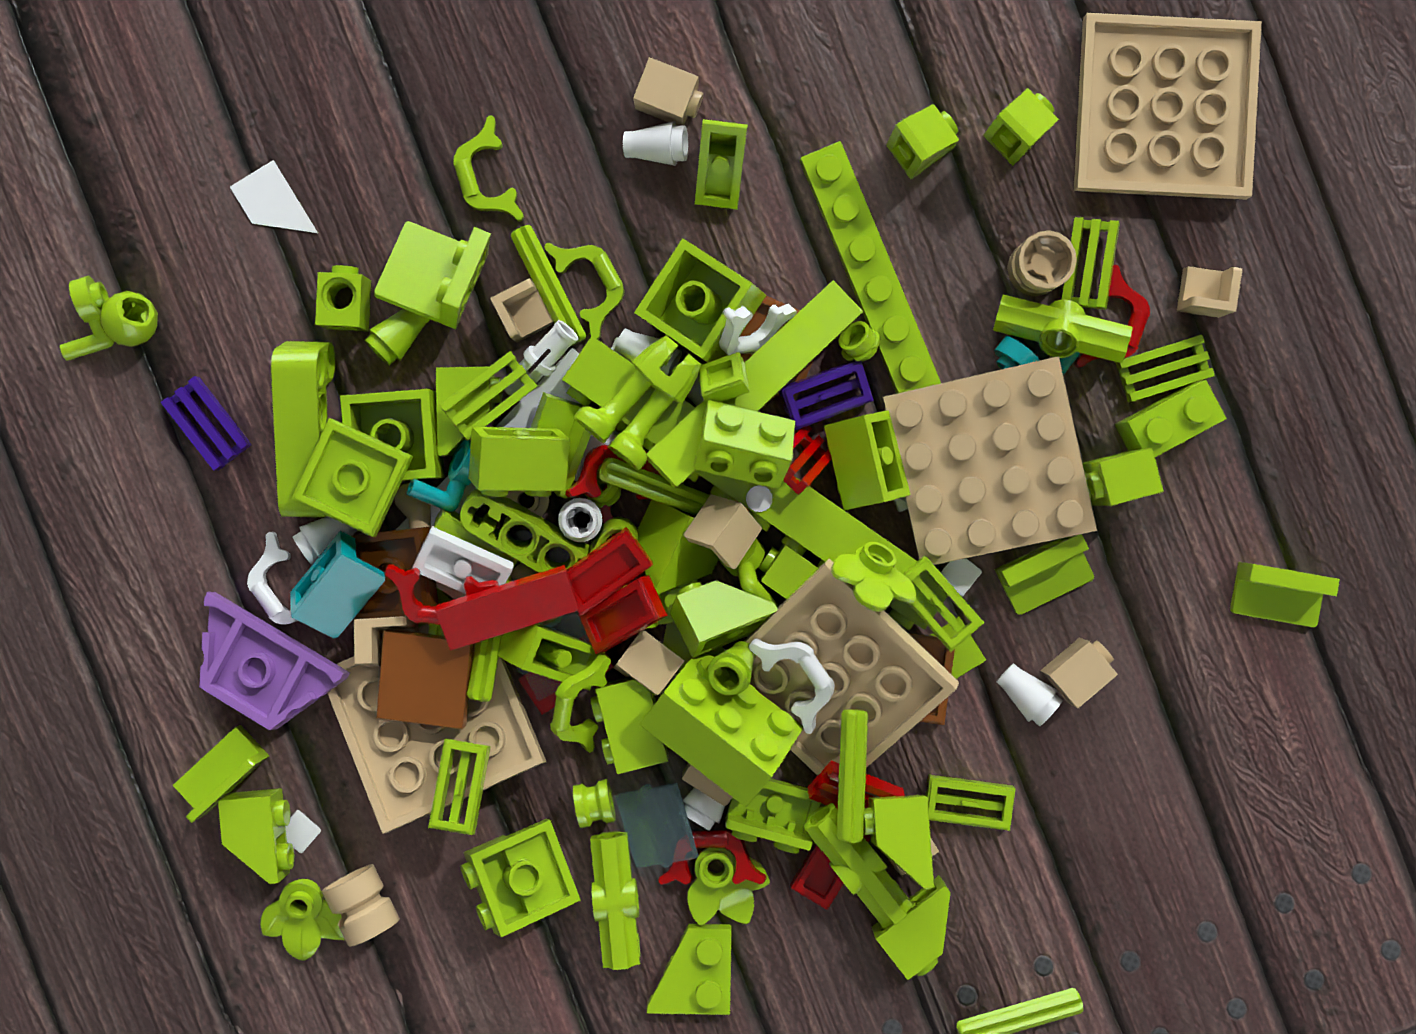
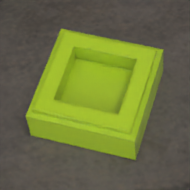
[699,352,749,405]

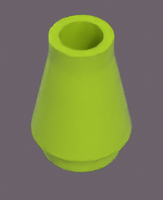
[364,309,430,365]
[708,641,756,695]

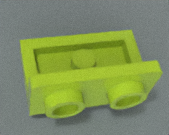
[694,400,795,488]
[725,778,820,853]

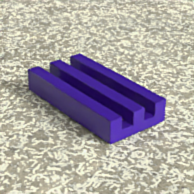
[779,360,874,430]
[160,376,252,471]

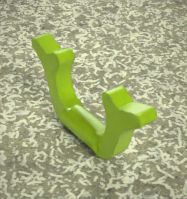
[454,115,524,222]
[544,243,624,340]
[550,653,611,753]

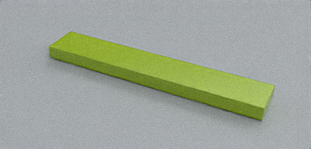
[647,280,863,489]

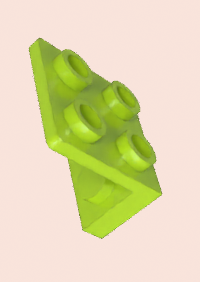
[374,221,491,329]

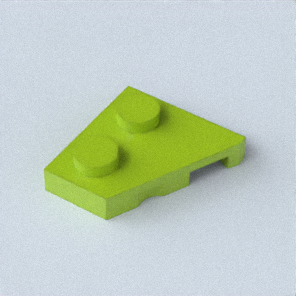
[647,924,731,1015]

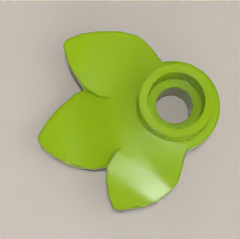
[831,542,916,611]
[688,848,770,925]
[260,879,344,961]

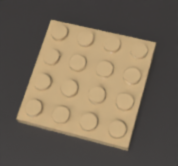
[1074,13,1262,200]
[883,356,1097,565]
[744,559,959,782]
[327,623,546,834]

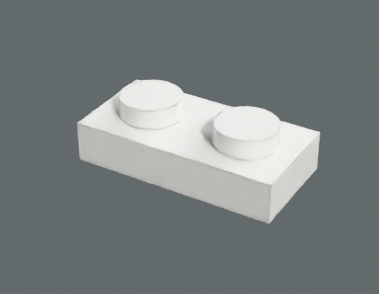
[412,526,514,594]

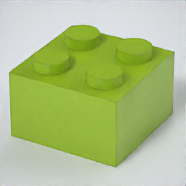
[634,238,766,362]
[340,389,445,481]

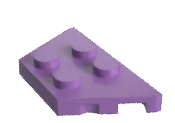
[199,592,350,730]

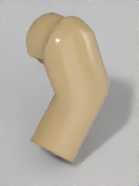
[394,483,431,529]

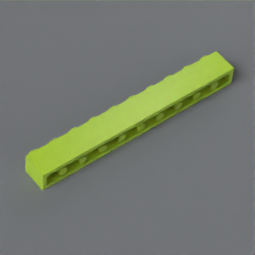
[562,336,954,630]

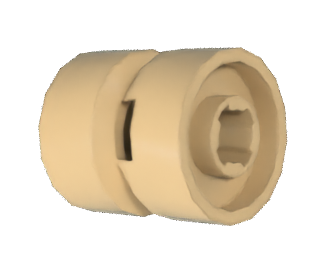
[1007,230,1077,296]
[321,864,400,947]

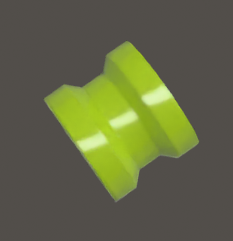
[573,779,616,828]

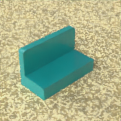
[290,531,385,638]

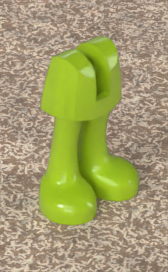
[574,335,702,470]

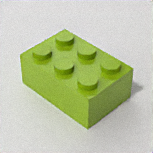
[640,652,803,807]

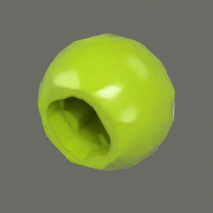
[100,291,158,347]

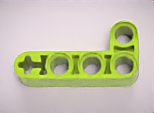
[271,341,335,517]
[460,488,638,573]

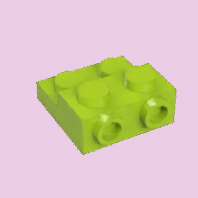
[460,819,581,937]

